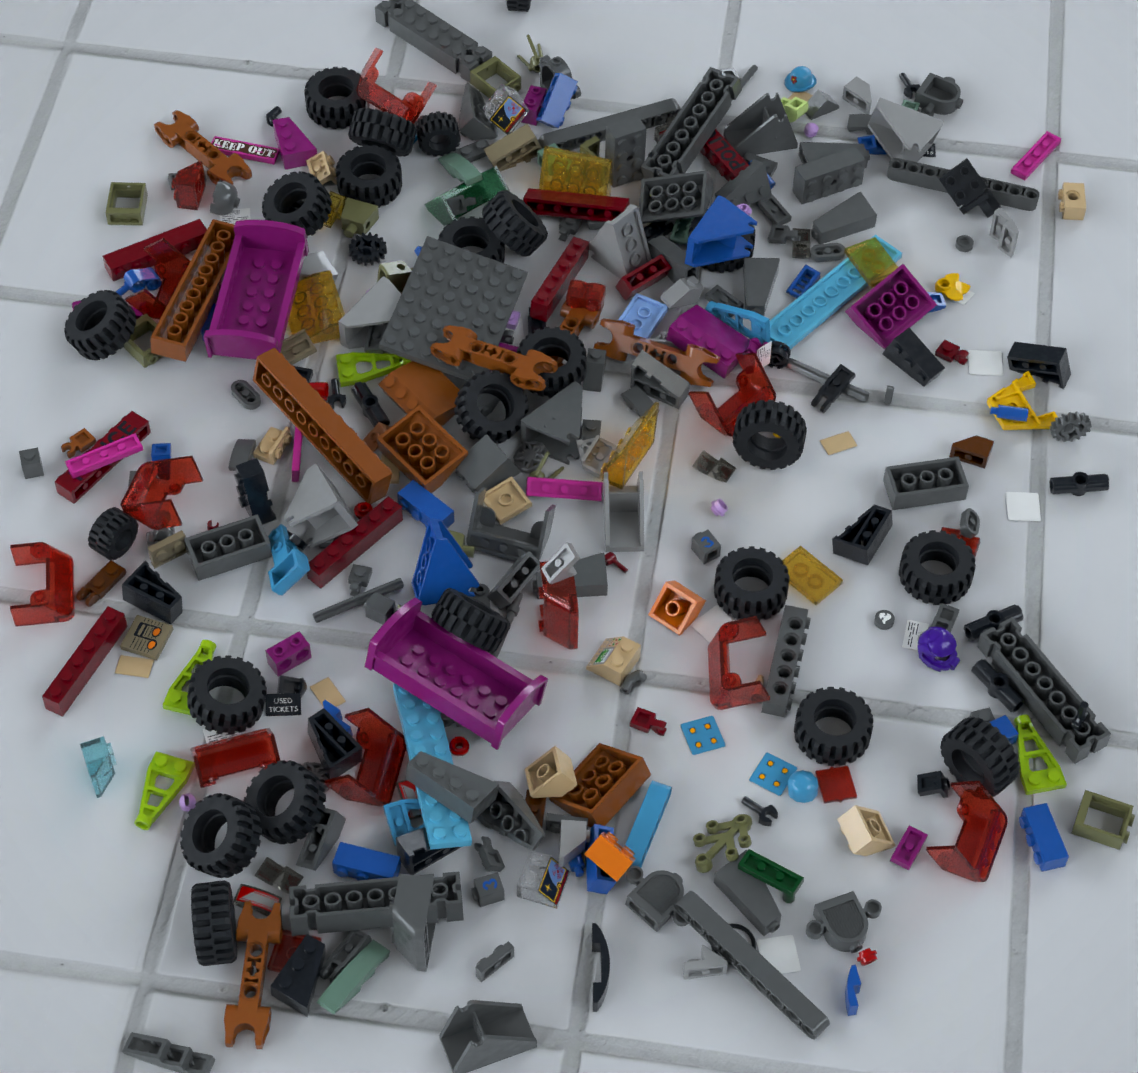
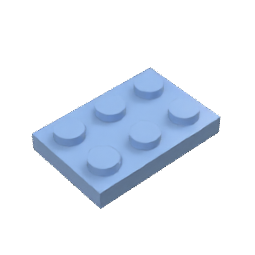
[618,293,668,345]

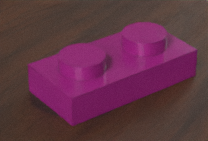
[890,825,928,870]

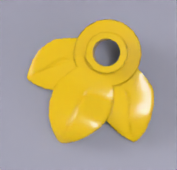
[935,273,971,301]

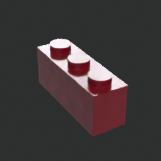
[615,254,672,301]

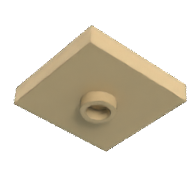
[484,476,532,525]

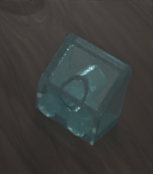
[80,736,117,798]

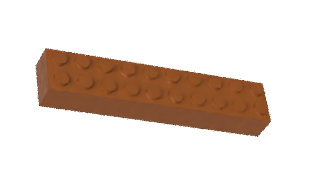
[150,219,235,362]
[253,347,393,504]

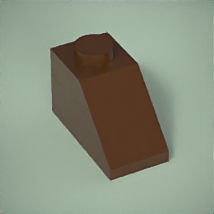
[949,435,994,469]

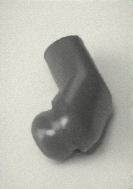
[620,670,647,694]

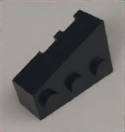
[882,328,945,387]
[1007,342,1071,389]
[234,458,277,525]
[832,504,893,565]
[122,560,183,624]
[307,708,363,782]
[396,827,461,875]
[270,934,326,1017]

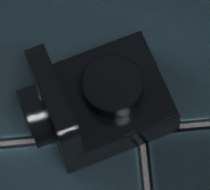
[917,771,950,798]

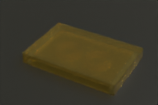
[844,237,898,288]
[782,545,843,605]

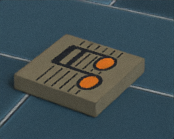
[120,615,174,660]

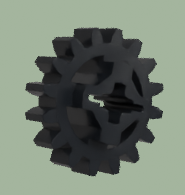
[349,232,387,266]

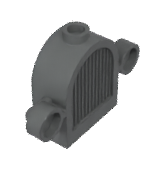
[539,55,581,99]
[914,73,963,117]
[625,866,688,932]
[806,891,882,953]

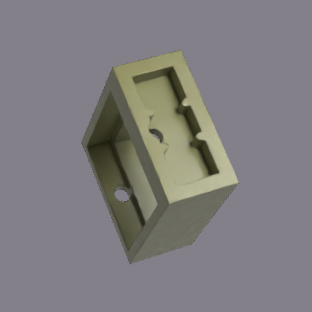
[470,56,521,104]
[105,182,148,225]
[124,314,163,368]
[1071,790,1135,850]

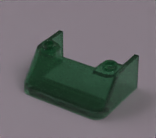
[425,166,510,226]

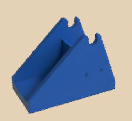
[685,195,757,267]
[411,518,479,606]

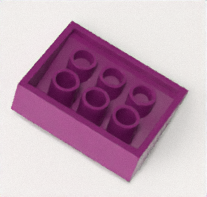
[845,264,937,349]
[666,304,750,379]

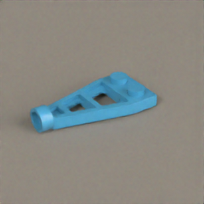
[705,301,771,344]
[383,799,425,846]

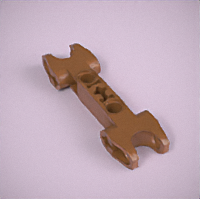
[154,110,252,185]
[546,289,604,368]
[594,318,721,387]
[430,325,558,391]
[224,901,283,1049]

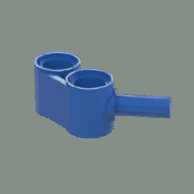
[116,267,162,296]

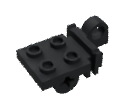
[938,158,1002,218]

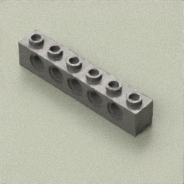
[761,605,811,718]

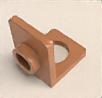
[363,422,391,452]

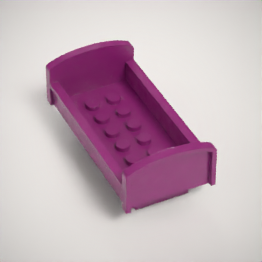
[204,220,309,360]
[364,597,548,750]

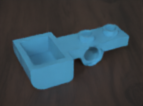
[268,524,310,596]

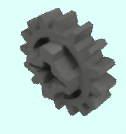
[1050,411,1092,442]

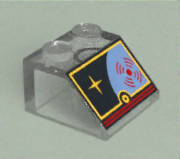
[482,84,529,135]
[517,850,570,909]

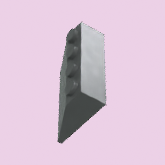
[639,170,714,224]

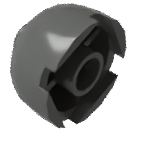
[210,180,240,216]

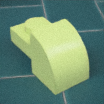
[781,97,809,122]

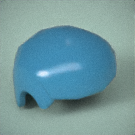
[788,770,819,803]

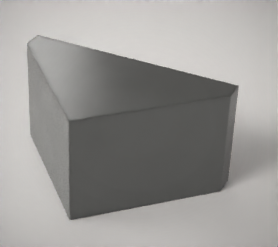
[805,90,839,120]

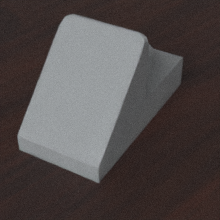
[541,542,580,584]
[683,945,728,980]

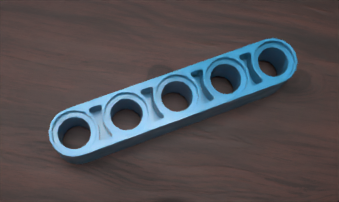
[625,780,672,868]

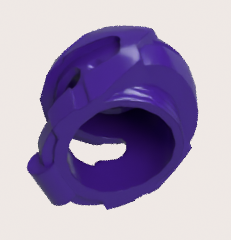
[917,627,960,672]

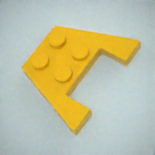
[987,371,1058,430]

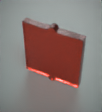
[815,766,857,804]

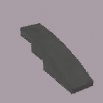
[122,1032,216,1073]

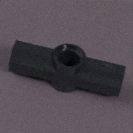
[351,381,390,427]
[1049,472,1109,496]
[964,604,1024,641]
[971,659,1025,712]

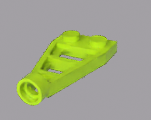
[336,352,411,387]
[163,639,216,715]
[1014,714,1067,795]
[134,751,195,830]

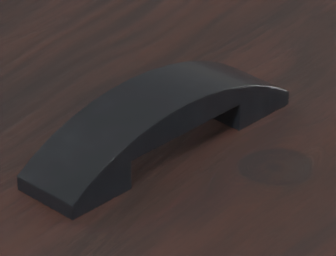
[592,923,610,1012]

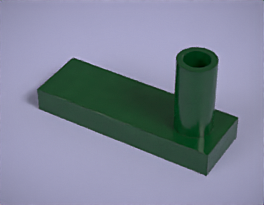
[738,849,804,903]

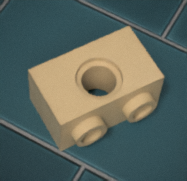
[1058,182,1086,220]

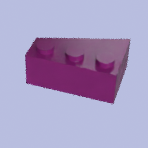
[272,117,317,170]

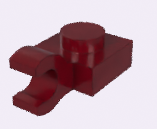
[935,339,969,365]
[630,707,667,736]

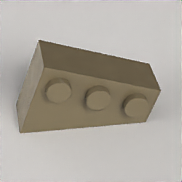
[483,123,542,172]

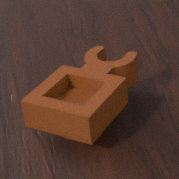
[61,428,96,458]

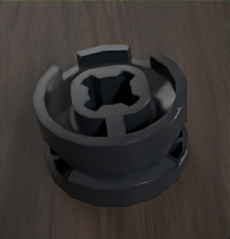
[768,341,791,369]

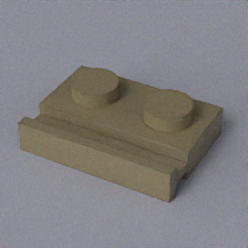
[280,329,317,365]
[147,530,187,569]

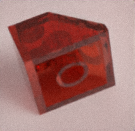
[172,161,206,210]

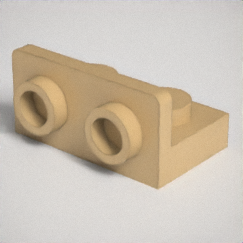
[306,151,337,185]
[253,426,292,465]

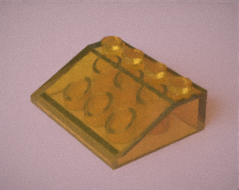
[539,146,612,196]
[288,270,345,344]
[601,402,659,489]

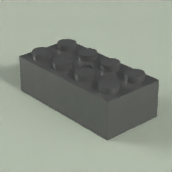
[604,115,646,188]
[792,146,866,204]
[883,456,969,510]
[184,514,272,581]

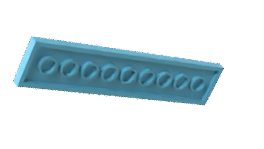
[770,235,902,350]
[393,683,472,850]

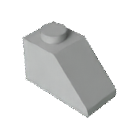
[842,77,872,114]
[660,276,704,309]
[558,820,590,867]

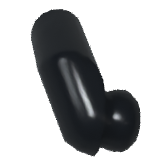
[266,106,282,127]

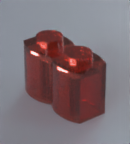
[566,280,606,312]

